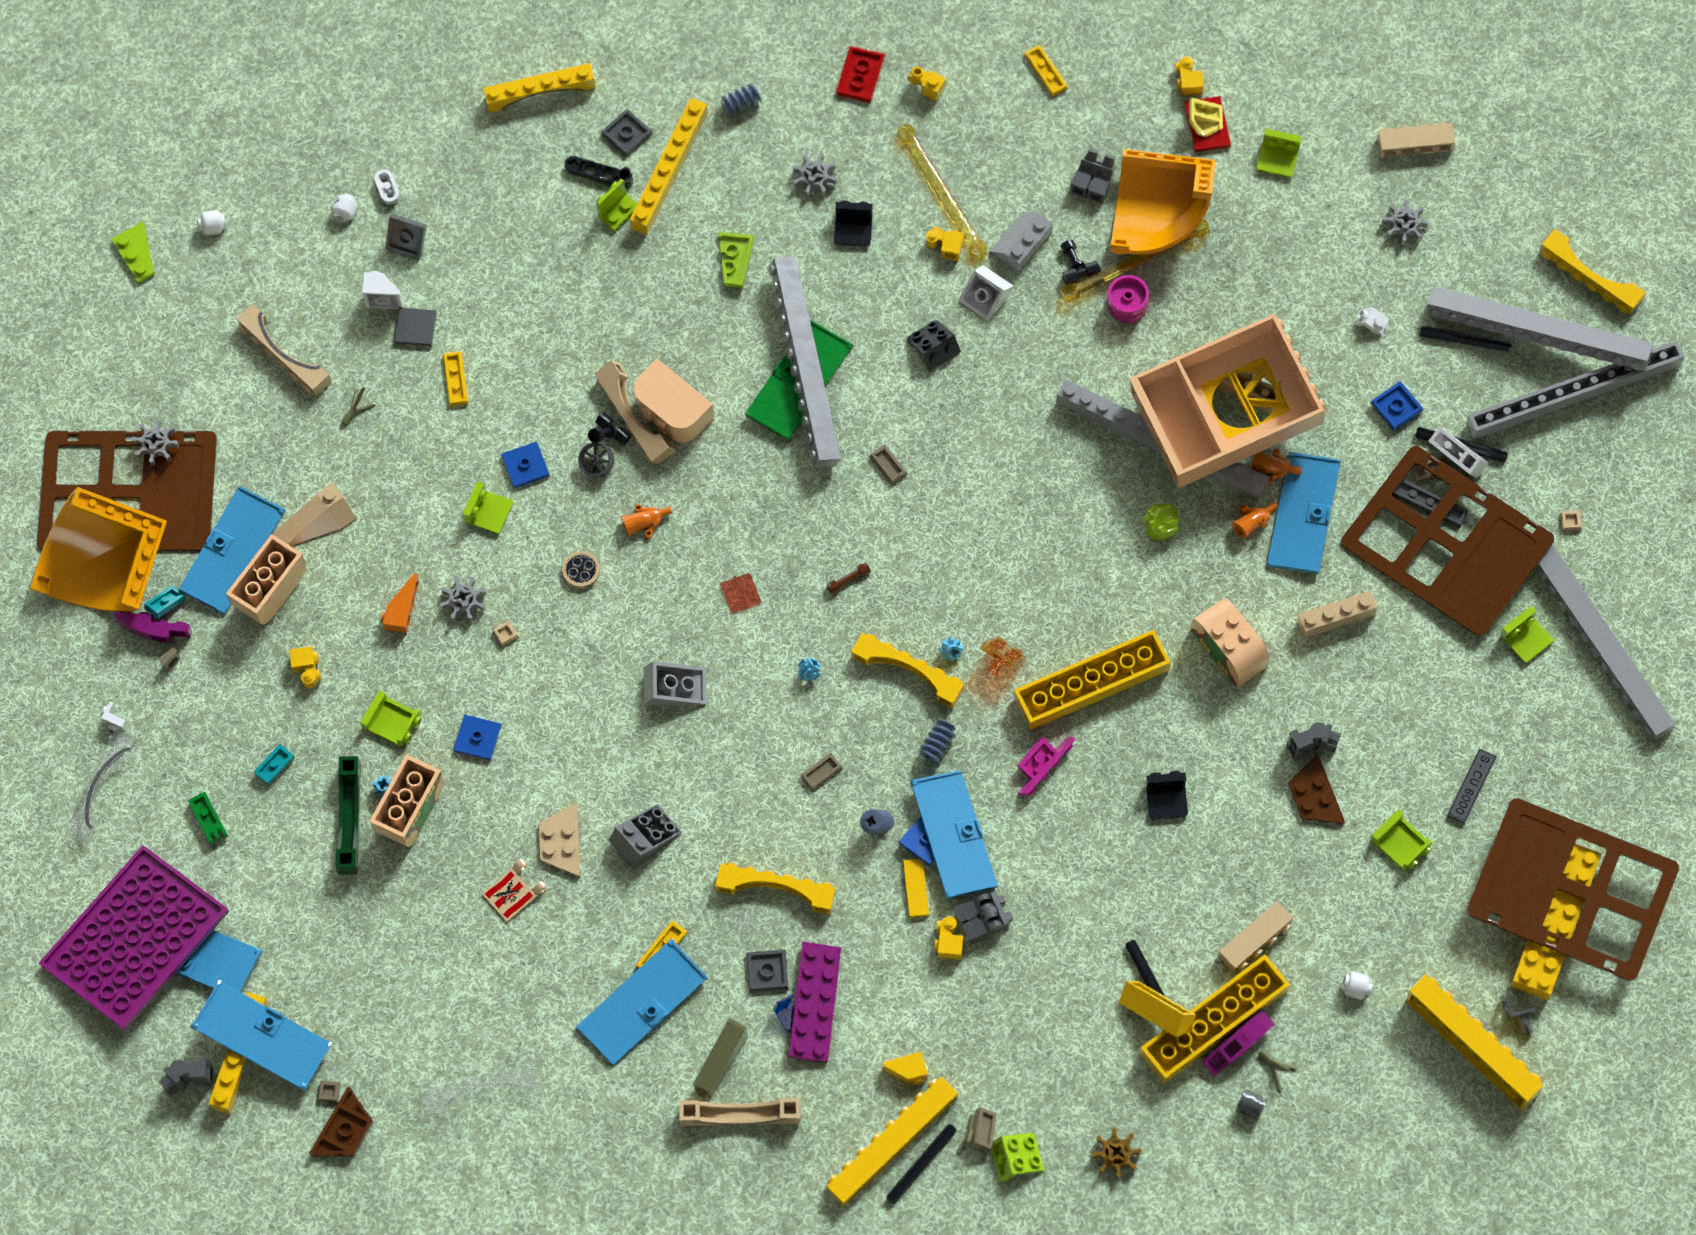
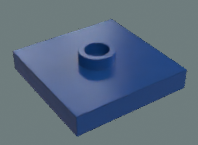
[1370,381,1424,432]
[501,441,550,488]
[453,714,502,761]
[898,816,935,866]

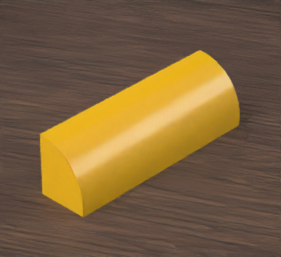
[1118,981,1196,1036]

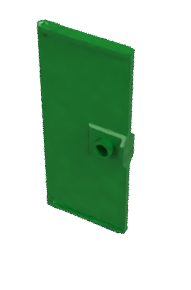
[745,320,854,441]

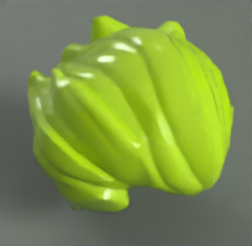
[1144,503,1180,540]

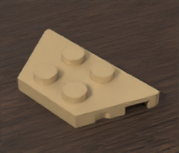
[539,803,580,877]

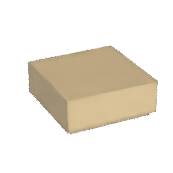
[1560,510,1582,531]
[492,620,519,647]

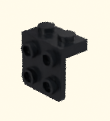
[834,200,873,247]
[907,320,961,370]
[1145,771,1188,820]

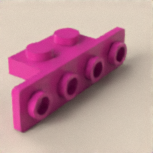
[1016,736,1076,796]

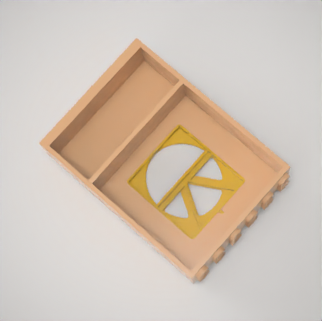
[1129,314,1326,488]

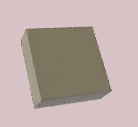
[159,647,180,671]
[318,1081,341,1103]

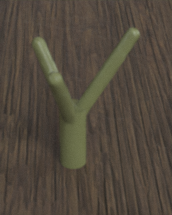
[341,386,375,425]
[1258,1049,1296,1093]
[956,1115,988,1159]

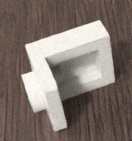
[1355,307,1389,335]
[101,702,128,733]

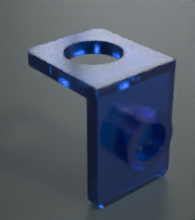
[773,993,794,1031]

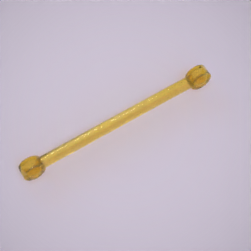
[897,124,988,260]
[1060,220,1210,302]

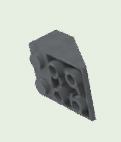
[609,804,682,869]

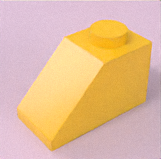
[883,1051,928,1085]

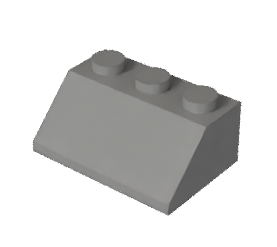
[989,211,1053,272]

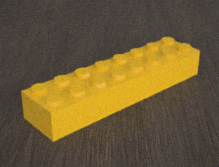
[1013,630,1171,730]
[1510,844,1602,1001]
[1139,955,1290,1084]
[1405,974,1544,1111]

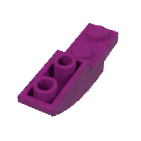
[114,612,192,643]
[1202,1009,1275,1076]

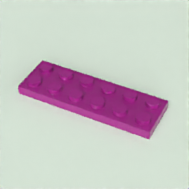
[788,941,841,1063]

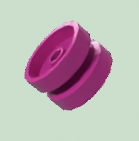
[1107,275,1149,323]

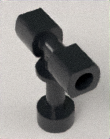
[1060,239,1101,286]
[588,412,632,446]

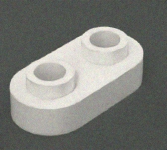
[374,170,400,205]

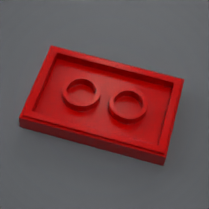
[836,46,885,103]
[1184,96,1231,152]

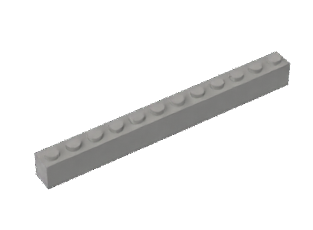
[768,256,841,468]
[1427,286,1654,371]
[1466,341,1684,440]
[1056,379,1269,501]
[1535,545,1676,741]

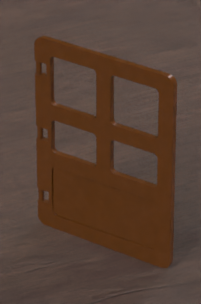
[37,431,217,551]
[1341,446,1554,636]
[1467,798,1679,981]

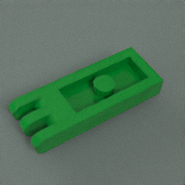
[187,792,228,845]

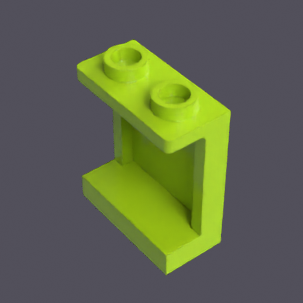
[360,690,422,748]
[1370,809,1433,872]

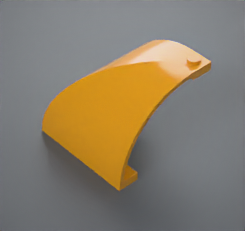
[1110,149,1216,255]
[29,487,167,612]

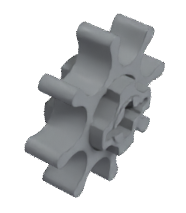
[793,153,837,197]
[1381,199,1429,245]
[131,419,179,466]
[440,576,486,622]

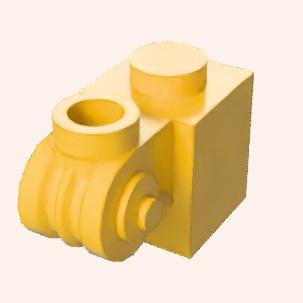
[1175,56,1204,96]
[907,67,946,102]
[926,227,964,261]
[289,646,321,689]
[934,916,963,960]

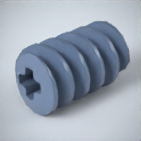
[721,83,762,119]
[919,719,956,763]
[860,809,894,834]

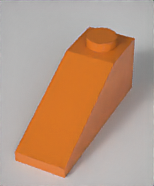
[381,574,419,633]

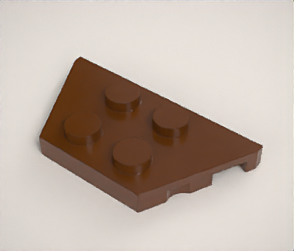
[1288,754,1345,825]
[309,1087,374,1157]

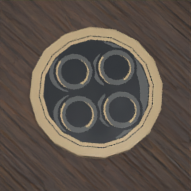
[562,551,601,589]

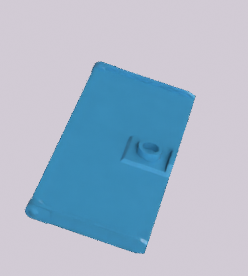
[1266,452,1341,574]
[179,486,286,615]
[910,770,998,899]
[175,930,263,993]
[576,939,708,1066]
[190,980,332,1091]

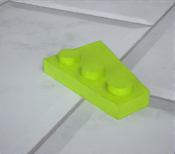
[111,221,155,284]
[718,232,755,288]

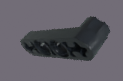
[565,156,634,189]

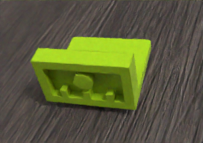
[1256,128,1302,178]
[596,179,638,232]
[462,481,513,534]
[1500,606,1554,664]
[991,1133,1044,1182]

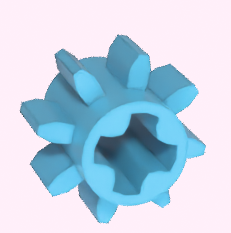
[938,636,964,662]
[798,658,821,681]
[372,774,392,799]

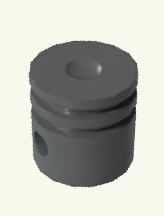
[1236,1089,1268,1121]

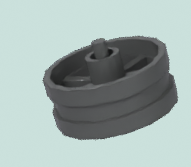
[578,443,615,477]

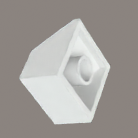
[958,266,1013,321]
[362,271,404,310]

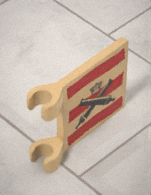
[482,859,547,922]

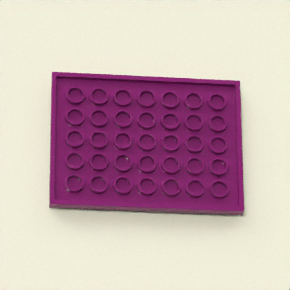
[39,845,229,1031]

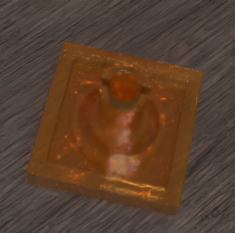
[980,637,1027,676]

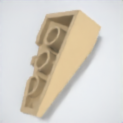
[273,484,357,546]

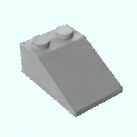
[644,661,706,706]

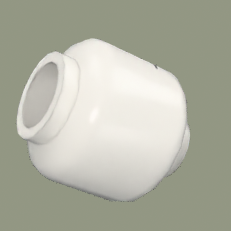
[331,194,358,222]
[197,210,225,235]
[1341,971,1372,1000]

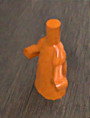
[1251,449,1302,484]
[1231,502,1278,539]
[621,504,672,539]

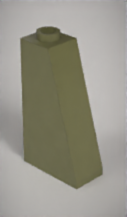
[693,1018,748,1097]

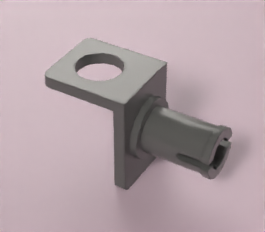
[1500,995,1536,1036]

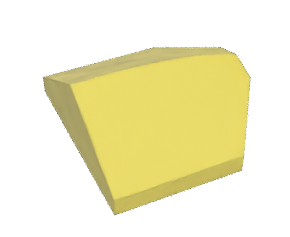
[1189,98,1223,137]

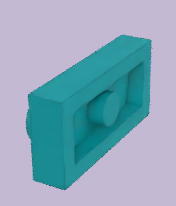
[144,585,185,618]
[253,744,295,786]

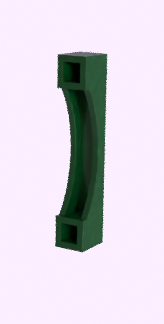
[336,756,361,875]

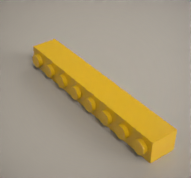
[630,98,708,235]
[827,1076,958,1207]

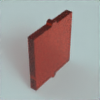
[720,573,761,613]

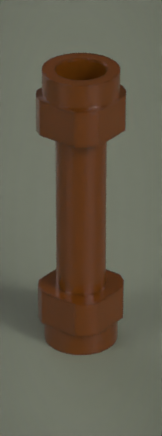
[826,562,871,595]

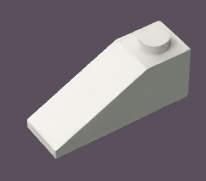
[1429,427,1489,478]

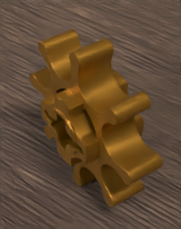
[1091,1128,1142,1179]

